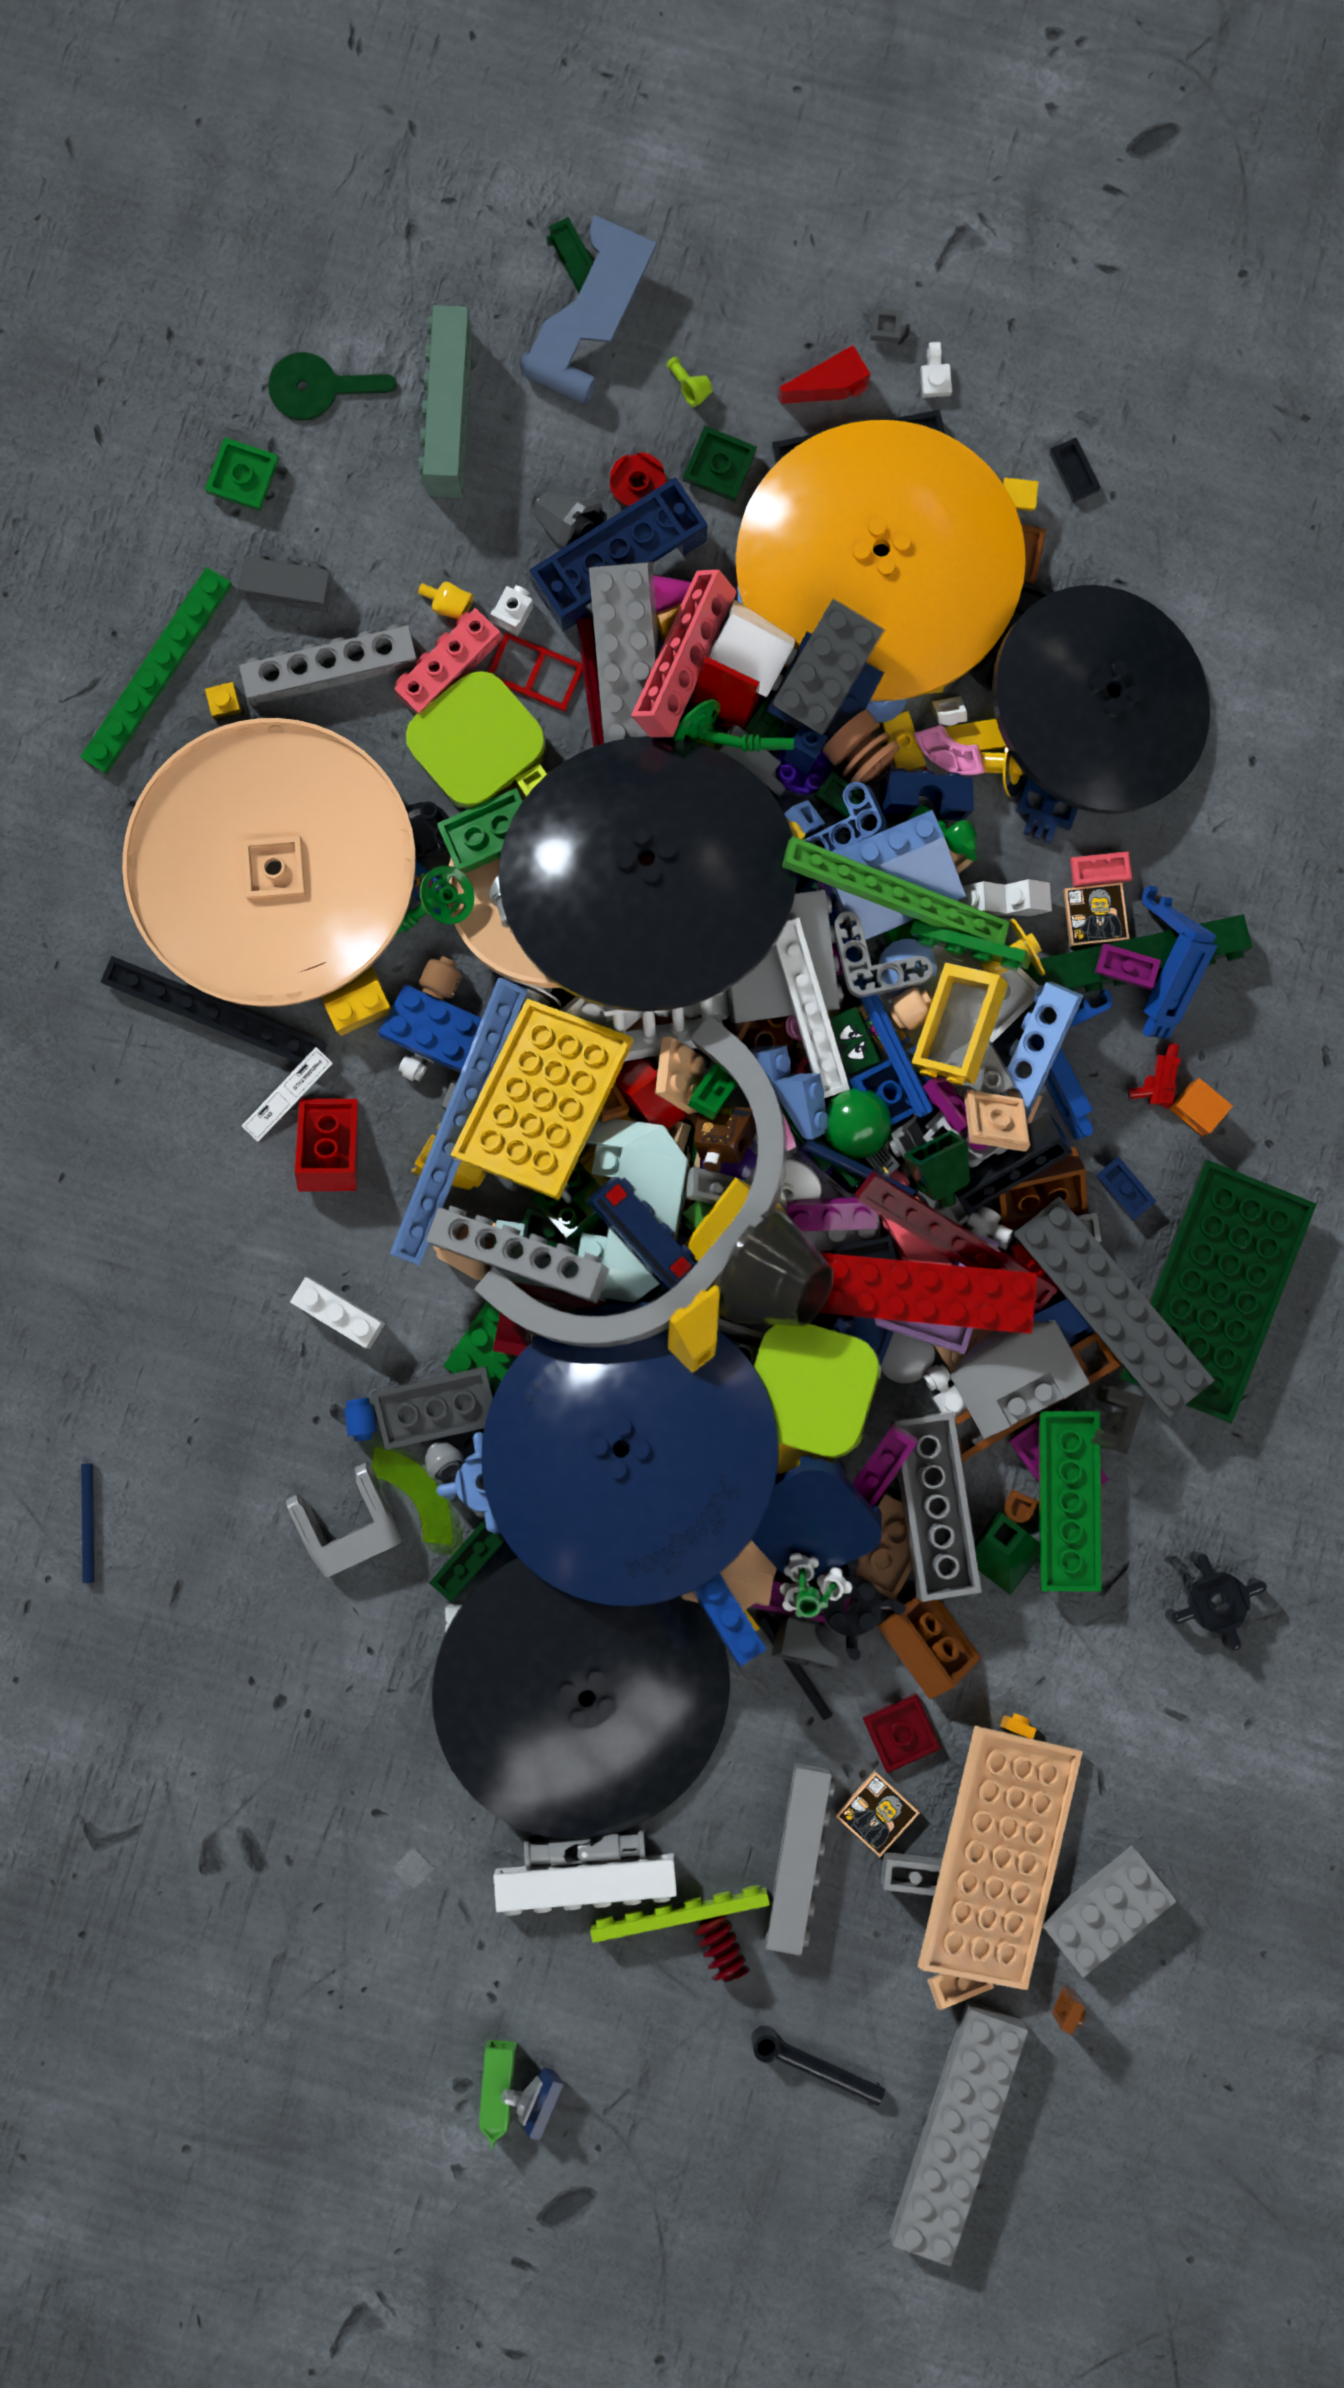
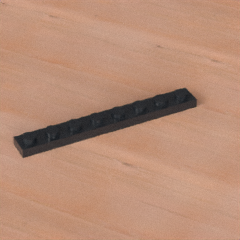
[100,956,328,1064]

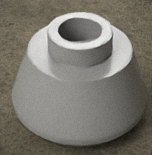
[425,1442,464,1480]

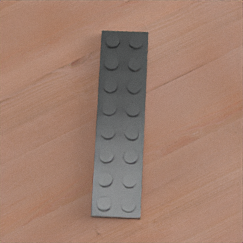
[1013,1196,1215,1418]

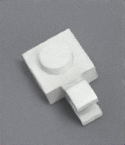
[920,342,952,398]

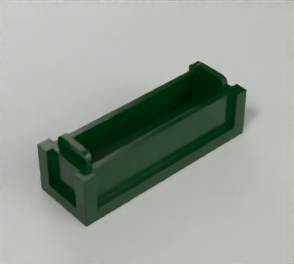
[546,216,594,294]

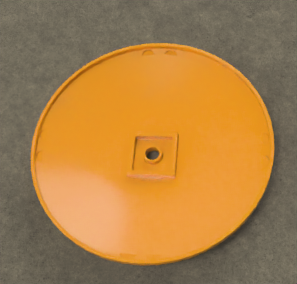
[736,420,1026,701]

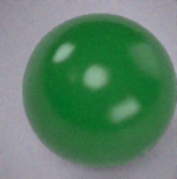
[823,1088,892,1159]

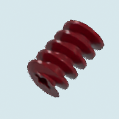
[694,1915,750,1982]

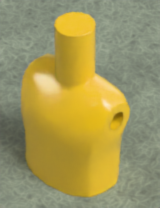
[418,581,474,620]

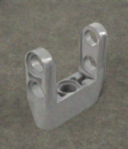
[286,1462,402,1578]

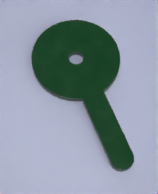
[268,352,397,421]

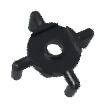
[1165,1551,1267,1651]
[820,1558,905,1661]

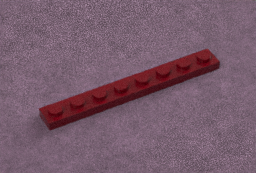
[855,1171,1058,1311]

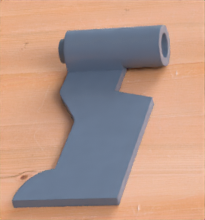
[520,215,657,405]

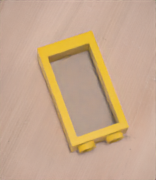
[911,962,1008,1086]

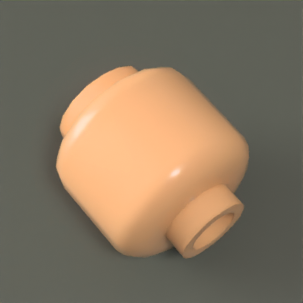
[890,986,933,1030]

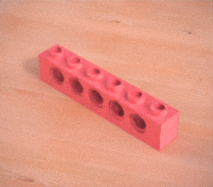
[631,569,737,737]

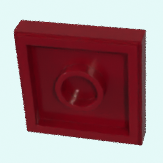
[862,1693,941,1774]

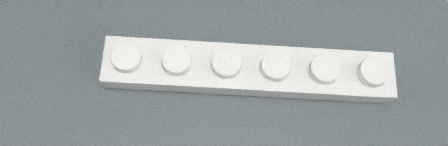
[775,918,850,1098]

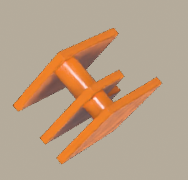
[1169,1078,1233,1137]

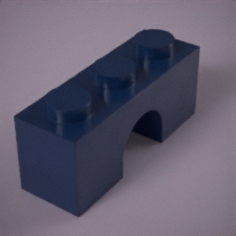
[880,768,974,821]

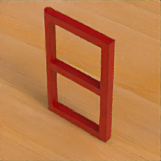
[488,632,583,712]

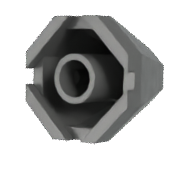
[533,491,607,550]

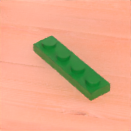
[910,921,1031,971]

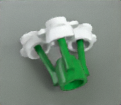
[780,1553,852,1618]

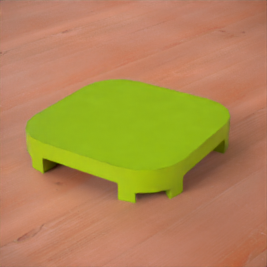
[406,671,546,809]
[754,1320,881,1459]

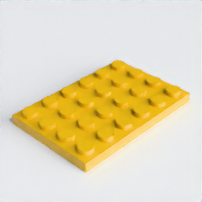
[451,999,634,1200]

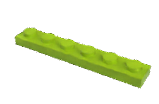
[590,1885,770,1943]

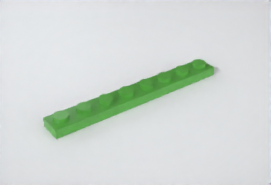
[782,836,1009,945]

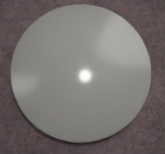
[881,1332,934,1383]

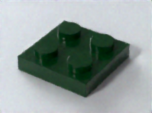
[683,426,757,502]

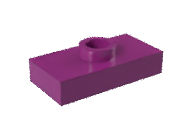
[1094,943,1161,990]

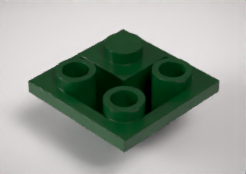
[532,1161,606,1240]
[974,1512,1040,1595]

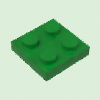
[205,437,280,512]

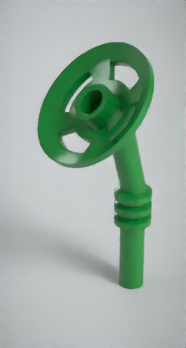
[674,699,795,753]
[394,866,475,937]

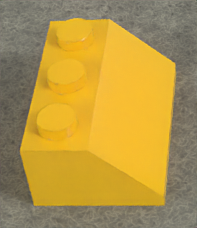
[684,1177,791,1288]

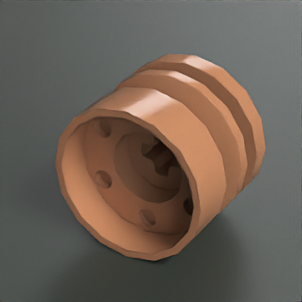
[822,710,901,784]

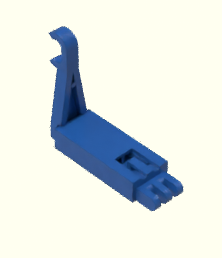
[1142,886,1217,1039]
[1031,989,1113,1141]

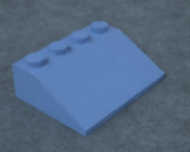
[832,810,966,940]

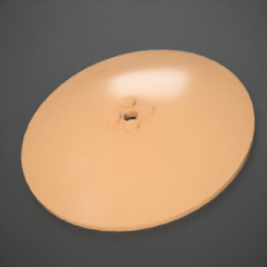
[122,718,416,1007]

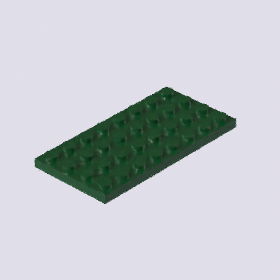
[1119,1160,1317,1424]

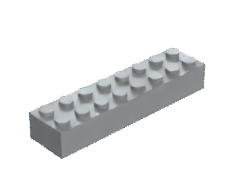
[889,2000,1028,2267]

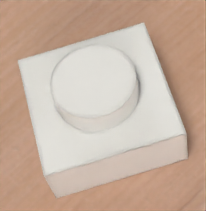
[932,696,967,726]

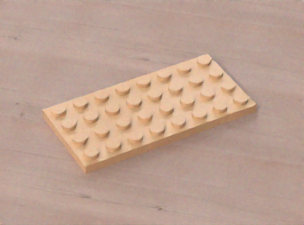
[917,1725,1083,1990]

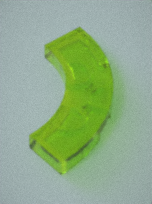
[372,1446,453,1545]

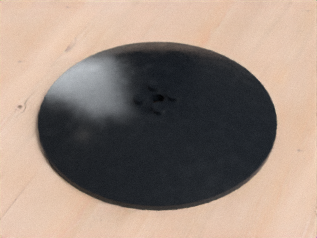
[499,736,797,1012]
[432,1557,730,1839]

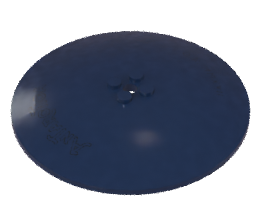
[481,1302,779,1606]

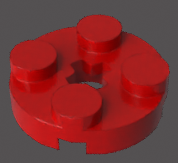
[610,452,666,509]

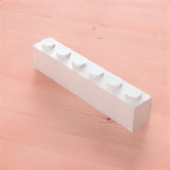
[493,1853,677,1916]

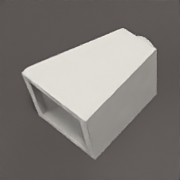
[708,600,797,697]

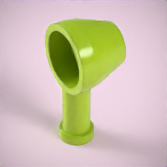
[666,357,712,407]

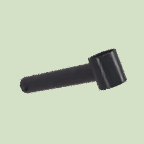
[751,2026,885,2106]

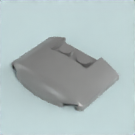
[950,1320,1090,1439]

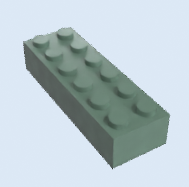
[418,305,473,498]

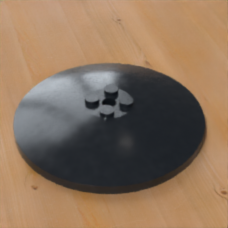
[992,585,1210,814]

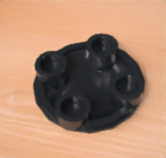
[406,801,449,860]

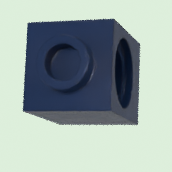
[782,724,829,774]

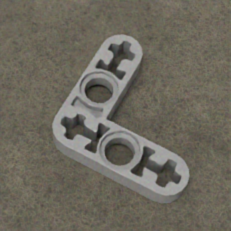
[833,912,933,998]

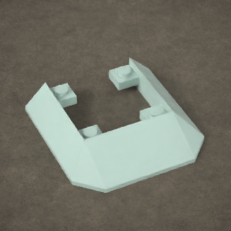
[488,1119,688,1303]

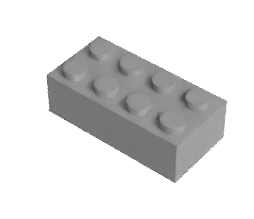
[1043,1845,1177,1977]

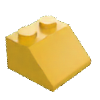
[322,965,392,1036]

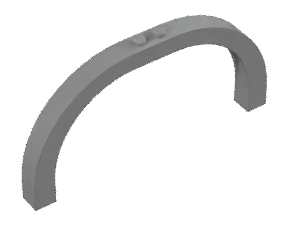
[474,1015,787,1347]

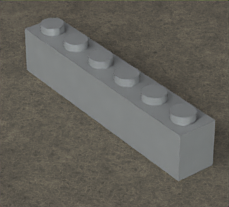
[765,1763,836,1956]

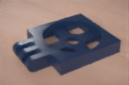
[1015,777,1078,843]

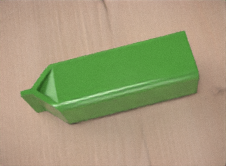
[479,2040,517,2149]

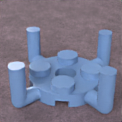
[436,1432,502,1535]

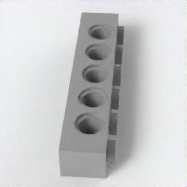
[239,624,417,706]
[426,1206,609,1303]

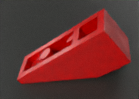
[778,345,871,404]

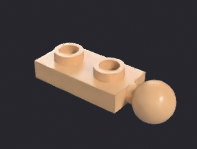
[927,1974,994,2009]

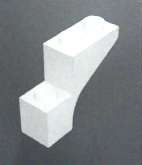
[958,879,1052,917]

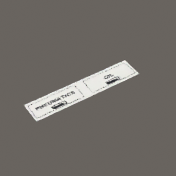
[242,1047,333,1142]

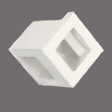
[490,585,534,636]

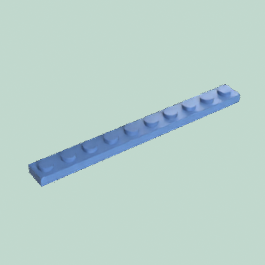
[390,978,528,1266]

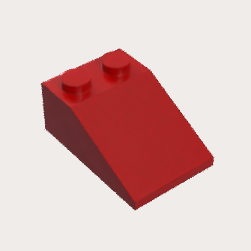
[691,656,760,730]
[295,1099,358,1192]

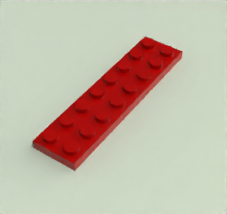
[791,1250,1037,1334]

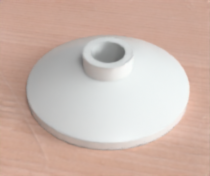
[778,1159,821,1211]

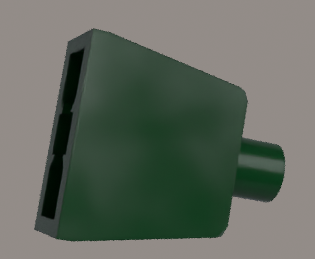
[904,1130,970,1207]

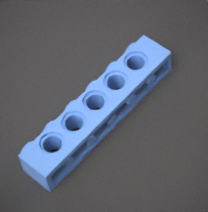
[1001,981,1083,1120]

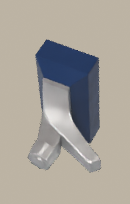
[501,2068,564,2141]

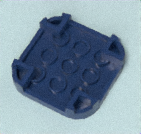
[752,1454,882,1578]

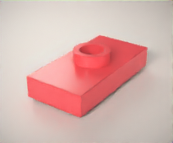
[1070,851,1132,888]

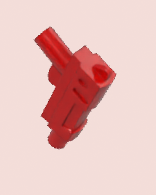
[1128,1043,1181,1109]

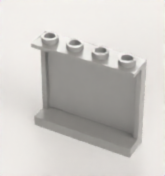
[726,890,843,1023]

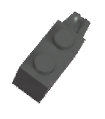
[713,726,786,798]

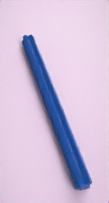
[828,905,933,1117]

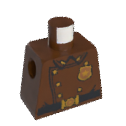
[694,1106,757,1173]

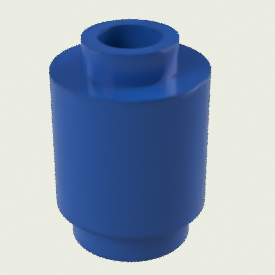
[344,1398,377,1442]

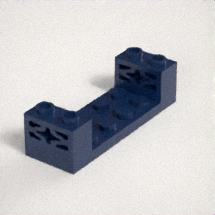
[529,477,708,632]

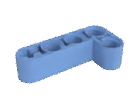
[797,782,886,876]

